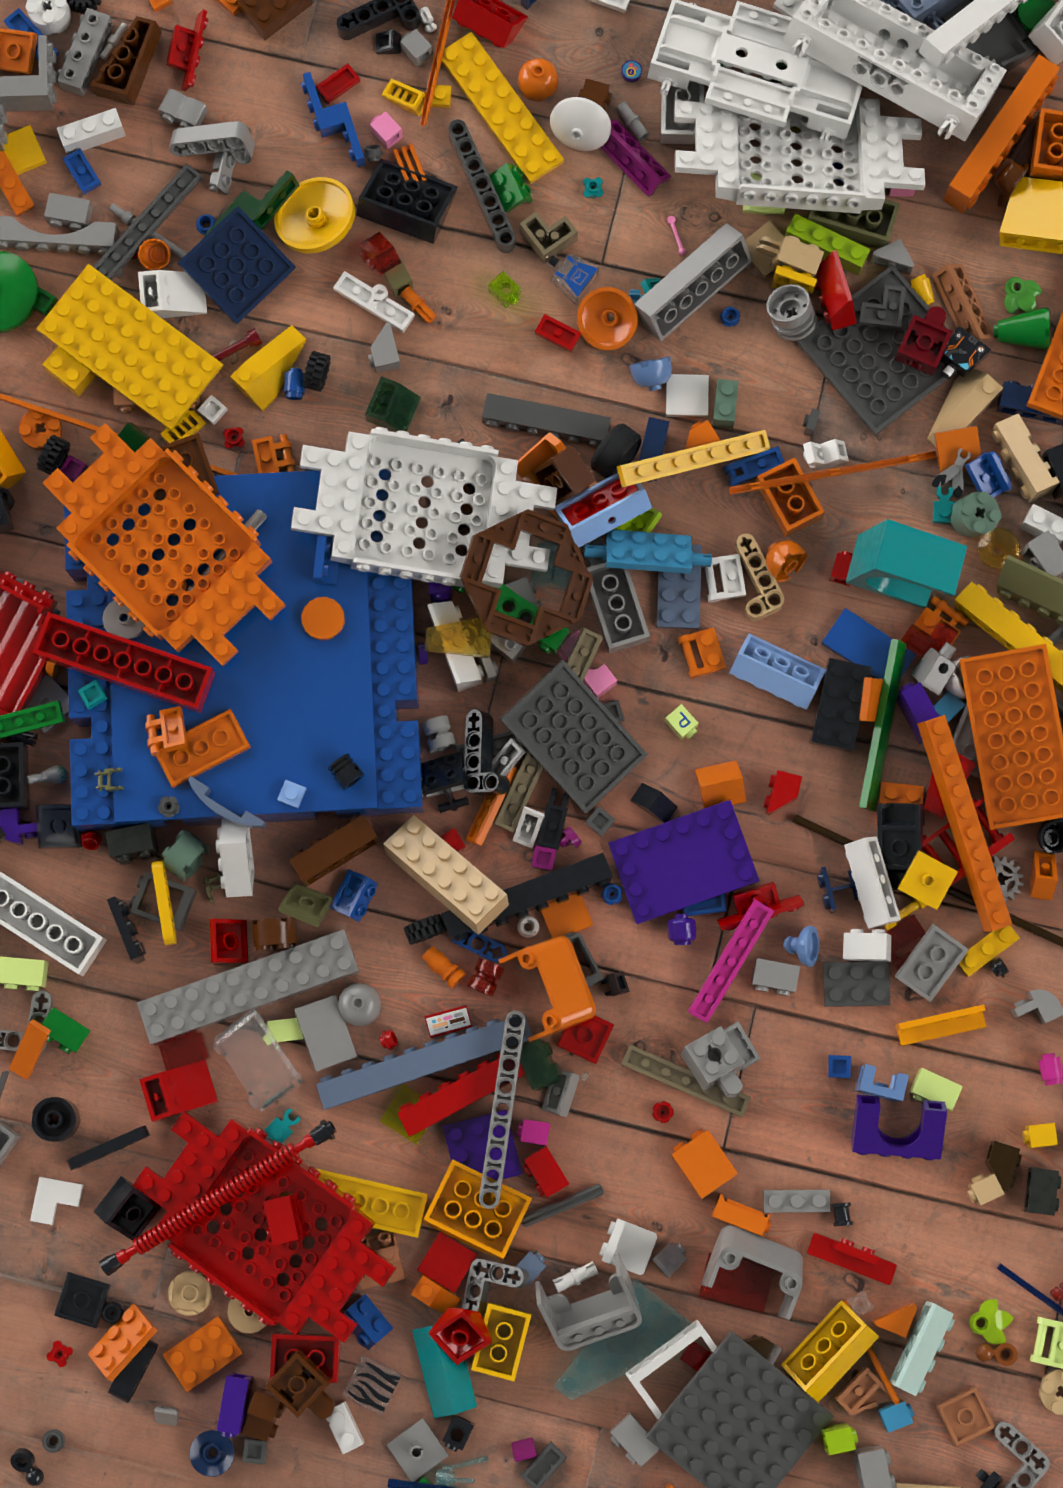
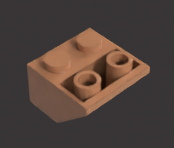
[360,1231,405,1290]

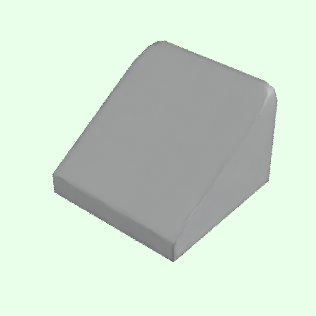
[154,1405,180,1426]

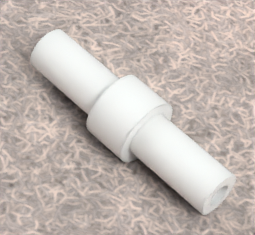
[99,22,129,61]

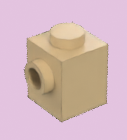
[967,1174,1004,1206]

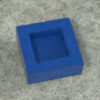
[828,1055,851,1078]

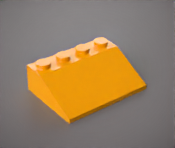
[423,1159,532,1261]

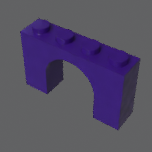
[851,1094,947,1161]

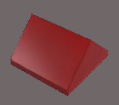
[209,918,248,965]

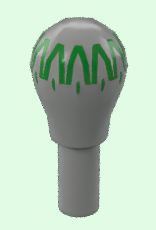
[25,765,67,784]

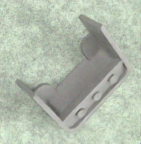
[700,1225,803,1320]
[535,1253,642,1351]

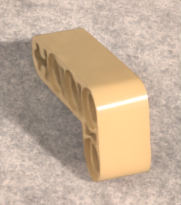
[735,533,784,622]

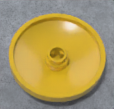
[274,177,356,253]

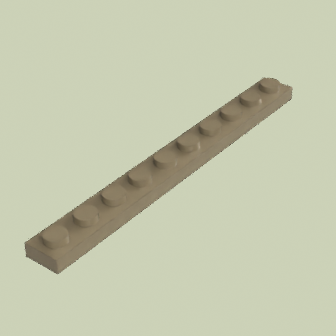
[493,627,603,833]

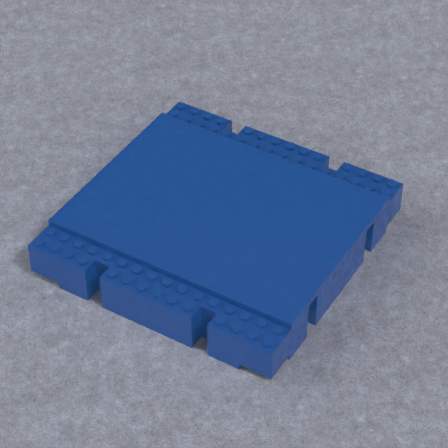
[64,469,424,831]

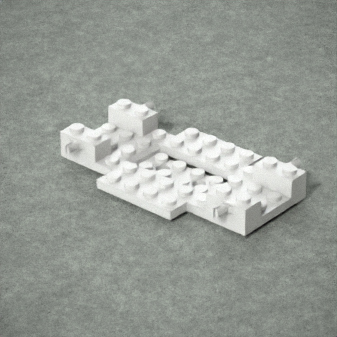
[647,0,863,145]

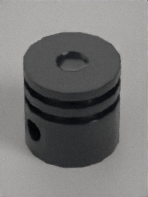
[328,753,364,790]

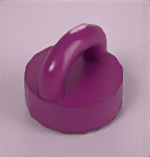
[560,827,582,848]

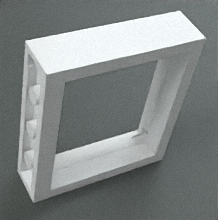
[625,1320,717,1419]

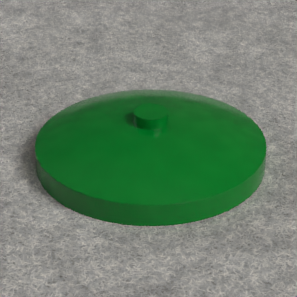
[0,251,39,333]

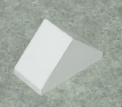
[512,806,545,848]

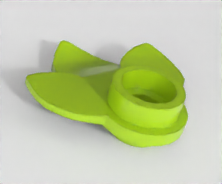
[969,1299,1013,1344]

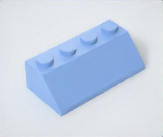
[729,633,825,710]

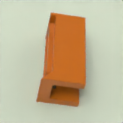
[711,1193,772,1236]

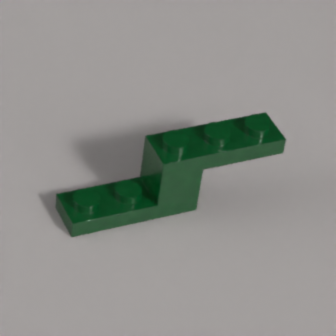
[204,170,300,237]

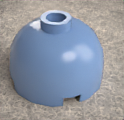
[629,356,672,391]

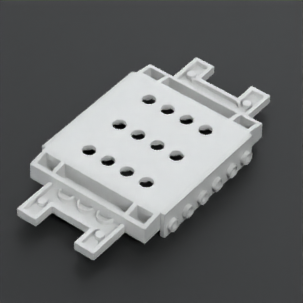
[674,82,925,214]
[291,427,557,588]

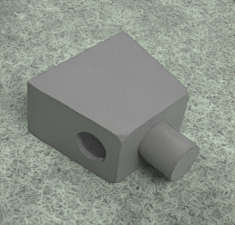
[910,642,957,695]

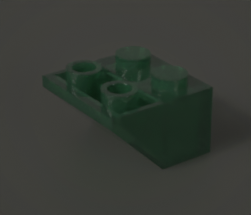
[365,376,421,432]

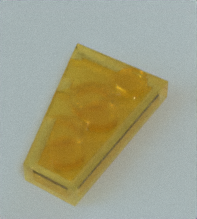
[425,618,491,658]

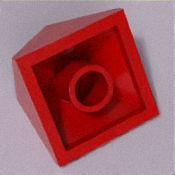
[428,1308,492,1365]

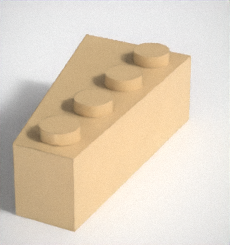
[992,413,1060,503]

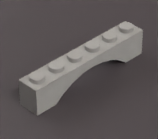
[0,216,119,255]

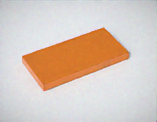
[156,708,251,788]

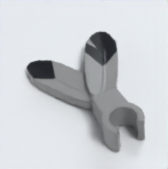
[932,448,971,498]

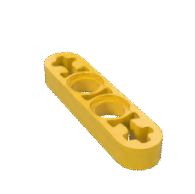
[152,860,177,946]

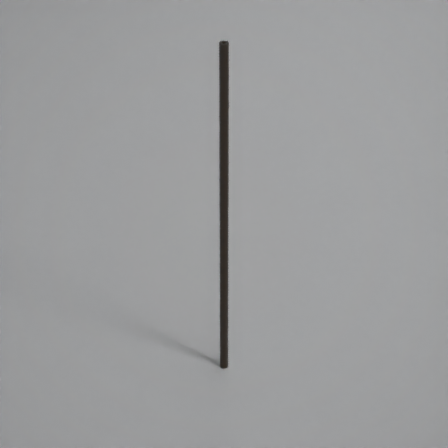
[793,815,1063,947]

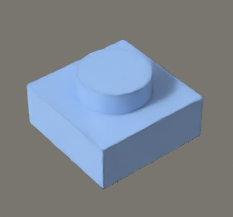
[277,780,306,809]

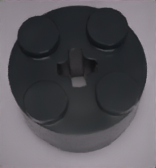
[31,1097,81,1142]

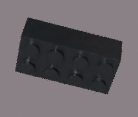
[809,658,872,753]

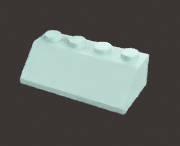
[889,1301,955,1396]

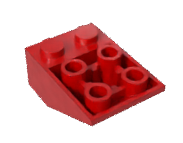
[139,1060,218,1122]

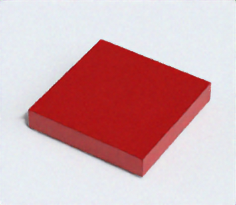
[557,1015,615,1064]
[417,1231,478,1293]

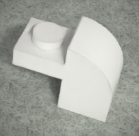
[803,439,849,470]

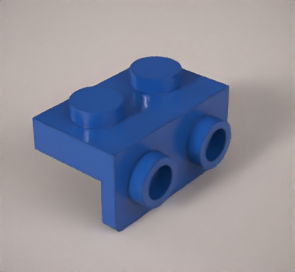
[965,451,1013,498]
[343,1294,393,1350]

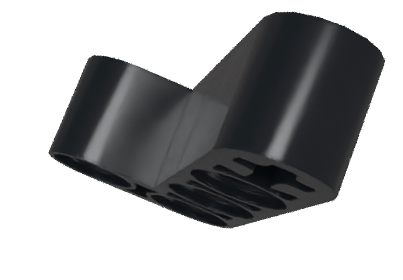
[336,0,420,40]
[464,709,510,796]

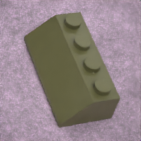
[996,555,1063,626]

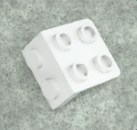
[599,1218,657,1275]

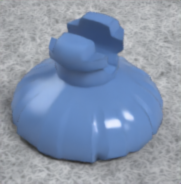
[783,926,819,967]

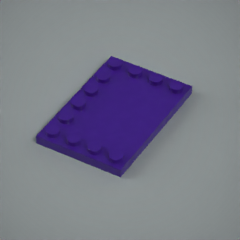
[608,800,760,925]

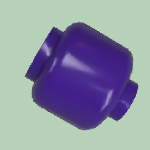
[668,914,696,945]

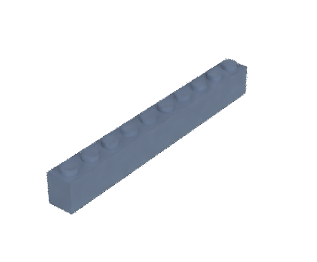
[316,1014,532,1110]

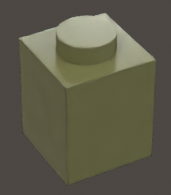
[382,259,413,296]

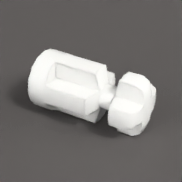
[418,7,437,33]

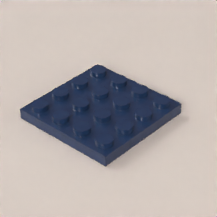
[177,206,296,325]

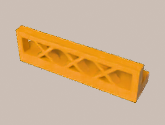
[895,1004,987,1046]

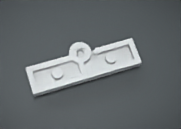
[333,271,415,333]

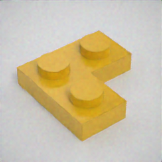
[771,265,817,294]

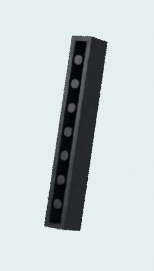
[441,853,613,942]

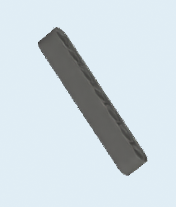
[448,119,515,253]

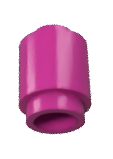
[1038,1053,1063,1086]

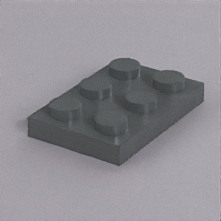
[823,962,891,1007]

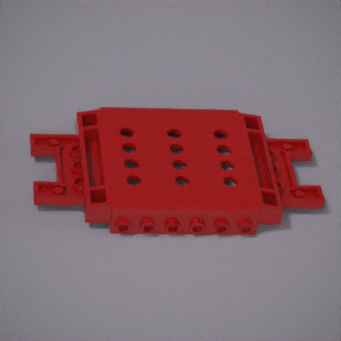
[133,1112,397,1343]

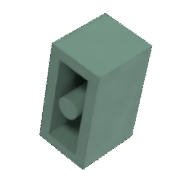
[712,379,739,429]

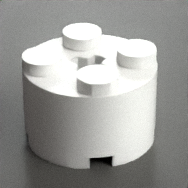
[26,0,71,35]

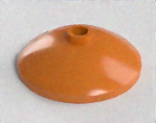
[577,287,638,350]

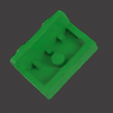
[489,163,533,213]

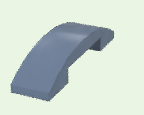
[188,776,267,829]

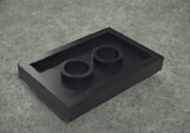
[107,896,146,964]

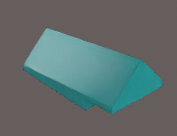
[412,1324,477,1418]

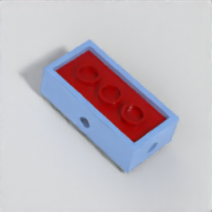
[554,473,652,548]

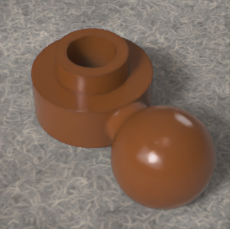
[976,1343,1018,1366]

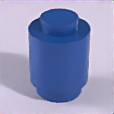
[284,368,305,400]

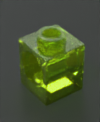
[488,271,521,308]

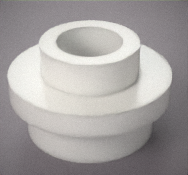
[517,916,539,938]

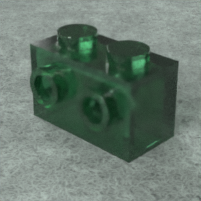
[520,1039,562,1091]

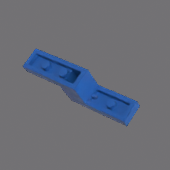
[301,72,365,168]

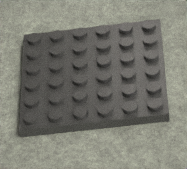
[795,264,956,436]
[645,1330,834,1488]

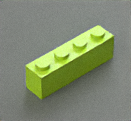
[785,213,870,276]

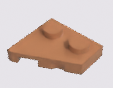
[834,1366,892,1416]

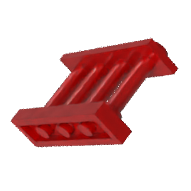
[922,797,1015,886]

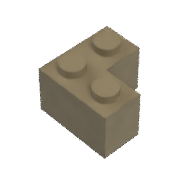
[519,212,578,264]

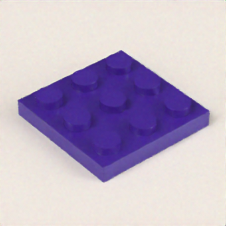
[443,1110,523,1181]

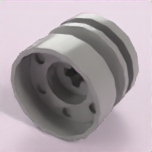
[766,284,817,341]

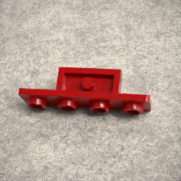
[166,9,208,92]
[717,882,804,931]
[807,1233,897,1285]

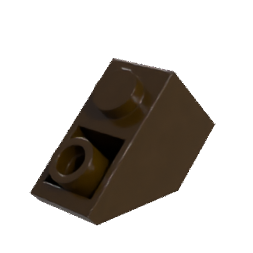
[985,1141,1022,1192]

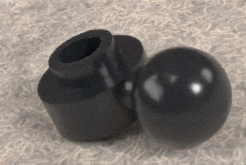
[10,1448,44,1486]

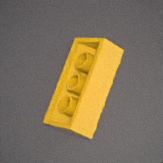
[781,1300,879,1402]

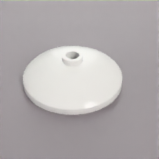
[550,97,611,151]

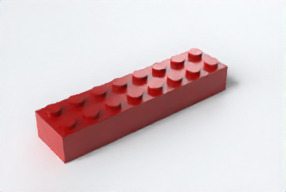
[32,612,216,713]

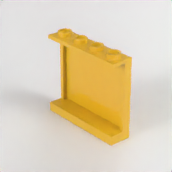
[999,177,1063,254]

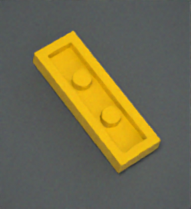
[958,925,1020,977]

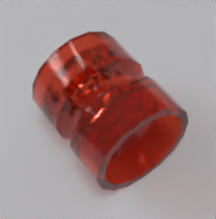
[467,958,505,997]

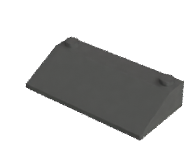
[940,0,1040,74]

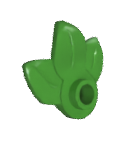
[1004,277,1042,314]

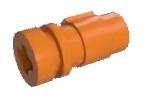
[422,946,466,989]

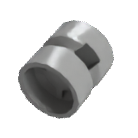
[421,715,457,753]

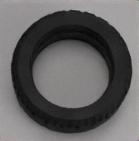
[591,424,642,479]

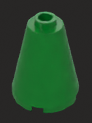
[994,308,1050,350]

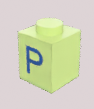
[664,704,699,741]

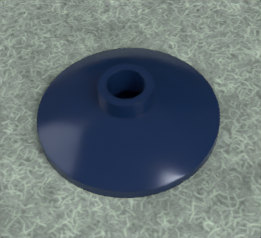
[189,1430,235,1477]

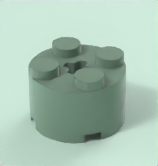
[951,491,1002,538]
[162,829,210,882]

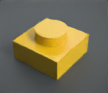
[431,85,452,108]

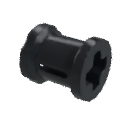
[831,1202,853,1227]

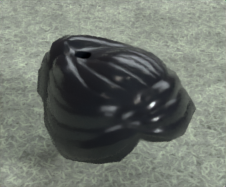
[1037,818,1063,855]

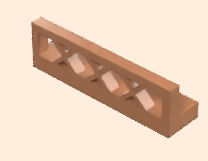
[932,264,994,341]

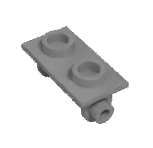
[209,151,236,195]

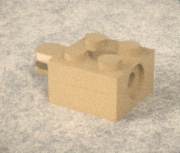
[756,236,824,277]

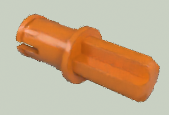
[400,286,436,323]

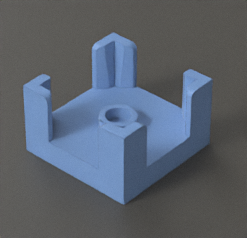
[855,1064,909,1102]

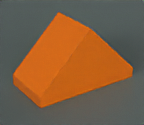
[872,1303,917,1338]

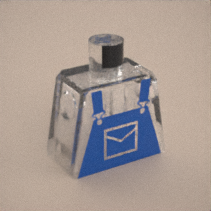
[547,253,599,305]

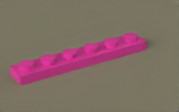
[688,899,774,1023]

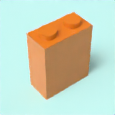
[671,1129,738,1199]

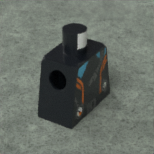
[940,326,991,380]

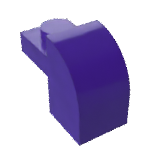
[0,808,38,845]

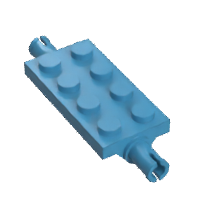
[583,529,712,574]

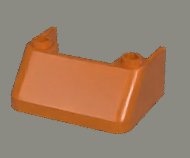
[498,936,596,1042]

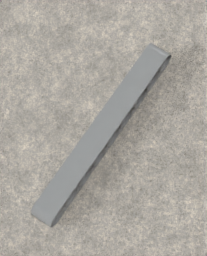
[479,1011,526,1209]

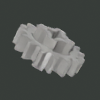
[993,856,1024,903]

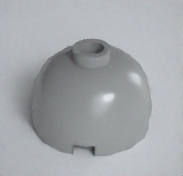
[338,983,382,1027]

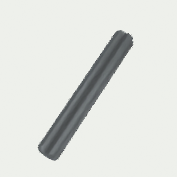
[521,1184,604,1227]

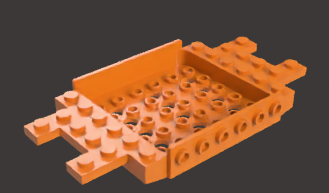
[42,423,286,666]

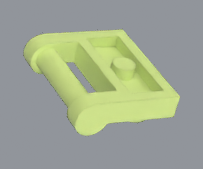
[1030,1317,1063,1369]

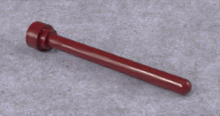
[212,328,262,361]

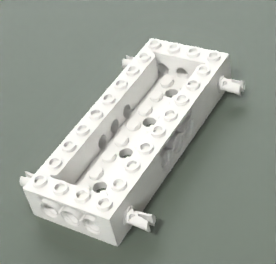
[783,0,1007,141]

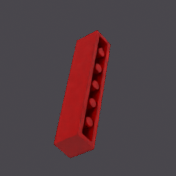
[397,1053,526,1138]

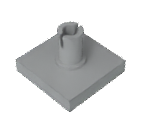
[387,1418,449,1482]

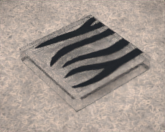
[342,1355,402,1416]

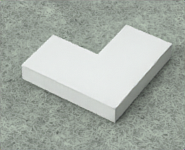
[30,1177,84,1225]

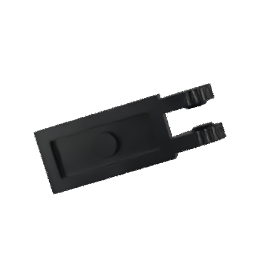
[537,788,569,851]

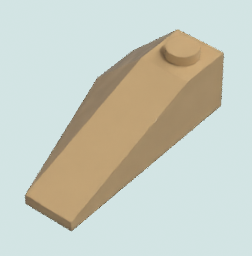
[927,368,1003,447]

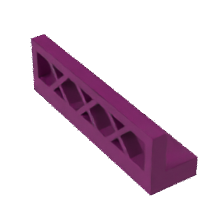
[600,119,672,197]

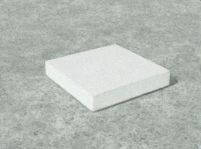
[666,374,709,418]

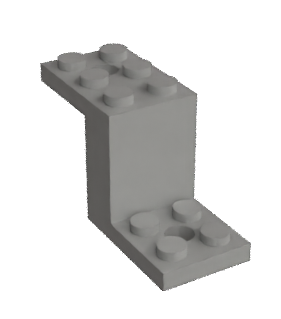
[0,35,57,151]

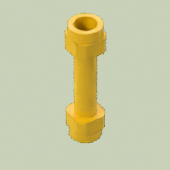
[883,898,928,931]

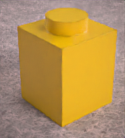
[1022,1123,1058,1148]

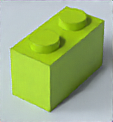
[821,1422,858,1455]

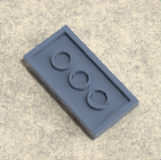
[657,545,702,630]

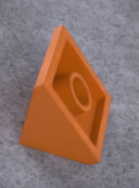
[694,760,746,809]

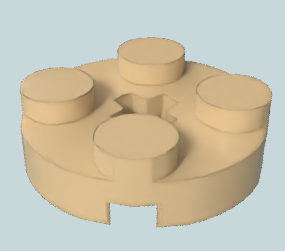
[1038,1369,1063,1415]

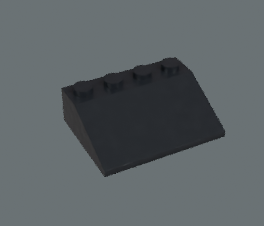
[356,158,458,244]

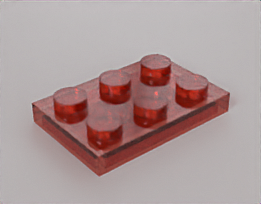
[698,1252,774,1313]

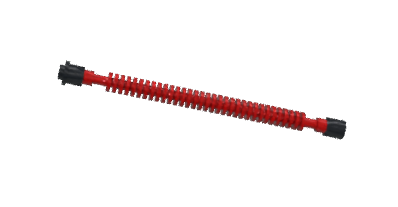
[99,1119,337,1276]

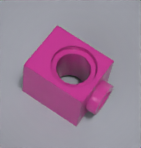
[517,1119,550,1146]

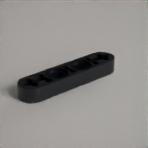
[67,1125,150,1171]

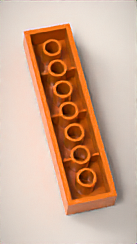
[943,55,1060,214]

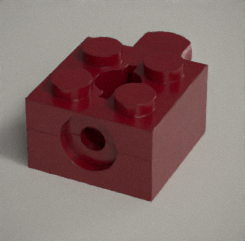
[894,306,953,376]

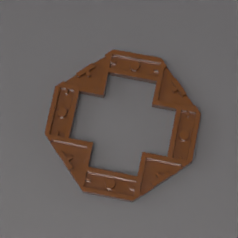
[459,509,593,647]

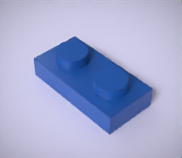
[62,149,102,195]

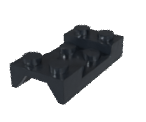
[877,803,925,890]

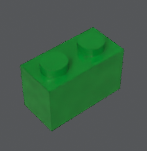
[41,1007,90,1055]

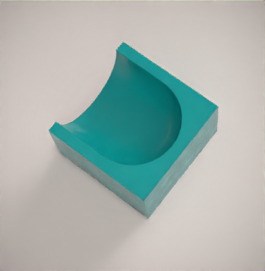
[845,519,967,608]

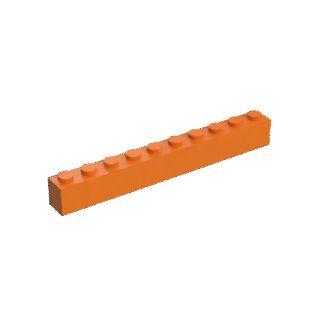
[917,715,1013,932]

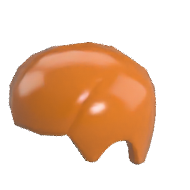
[138,238,171,270]

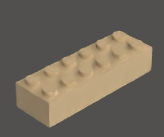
[383,815,509,935]

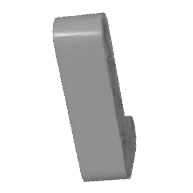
[169,121,255,164]

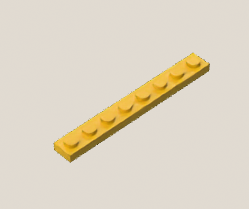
[617,429,770,488]

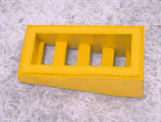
[381,78,426,116]
[160,411,207,443]

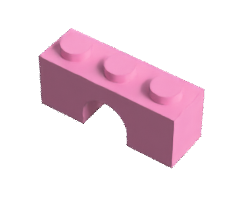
[558,630,617,698]

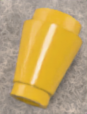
[910,274,935,305]

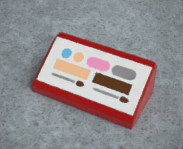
[424,1005,472,1038]

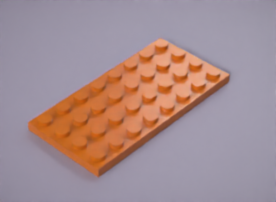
[959,644,1063,830]

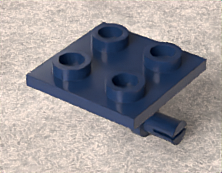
[817,867,858,914]

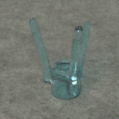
[436,1456,488,1488]

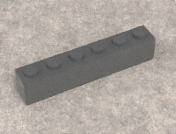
[482,393,611,448]

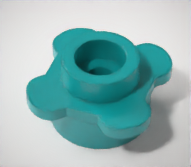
[583,177,604,198]

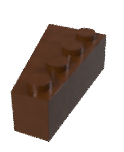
[90,16,162,106]

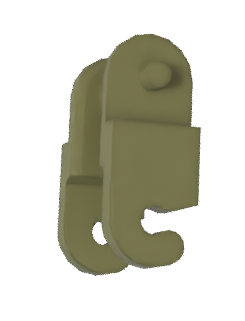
[95,768,124,792]
[203,871,223,904]

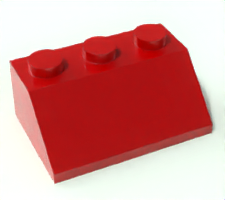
[452,0,528,48]
[815,250,857,331]

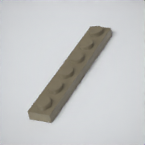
[621,1045,751,1118]

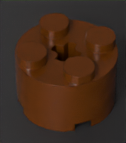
[252,917,297,951]

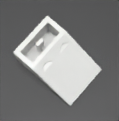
[138,270,207,318]

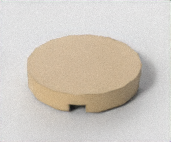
[168,1271,213,1316]

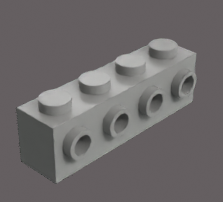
[57,8,113,97]

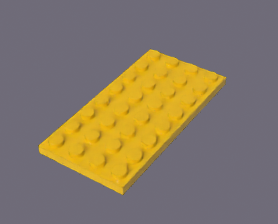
[36,264,223,431]

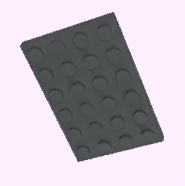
[500,660,648,813]

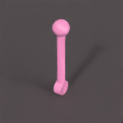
[667,216,686,256]

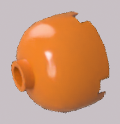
[518,58,559,102]
[765,540,808,582]

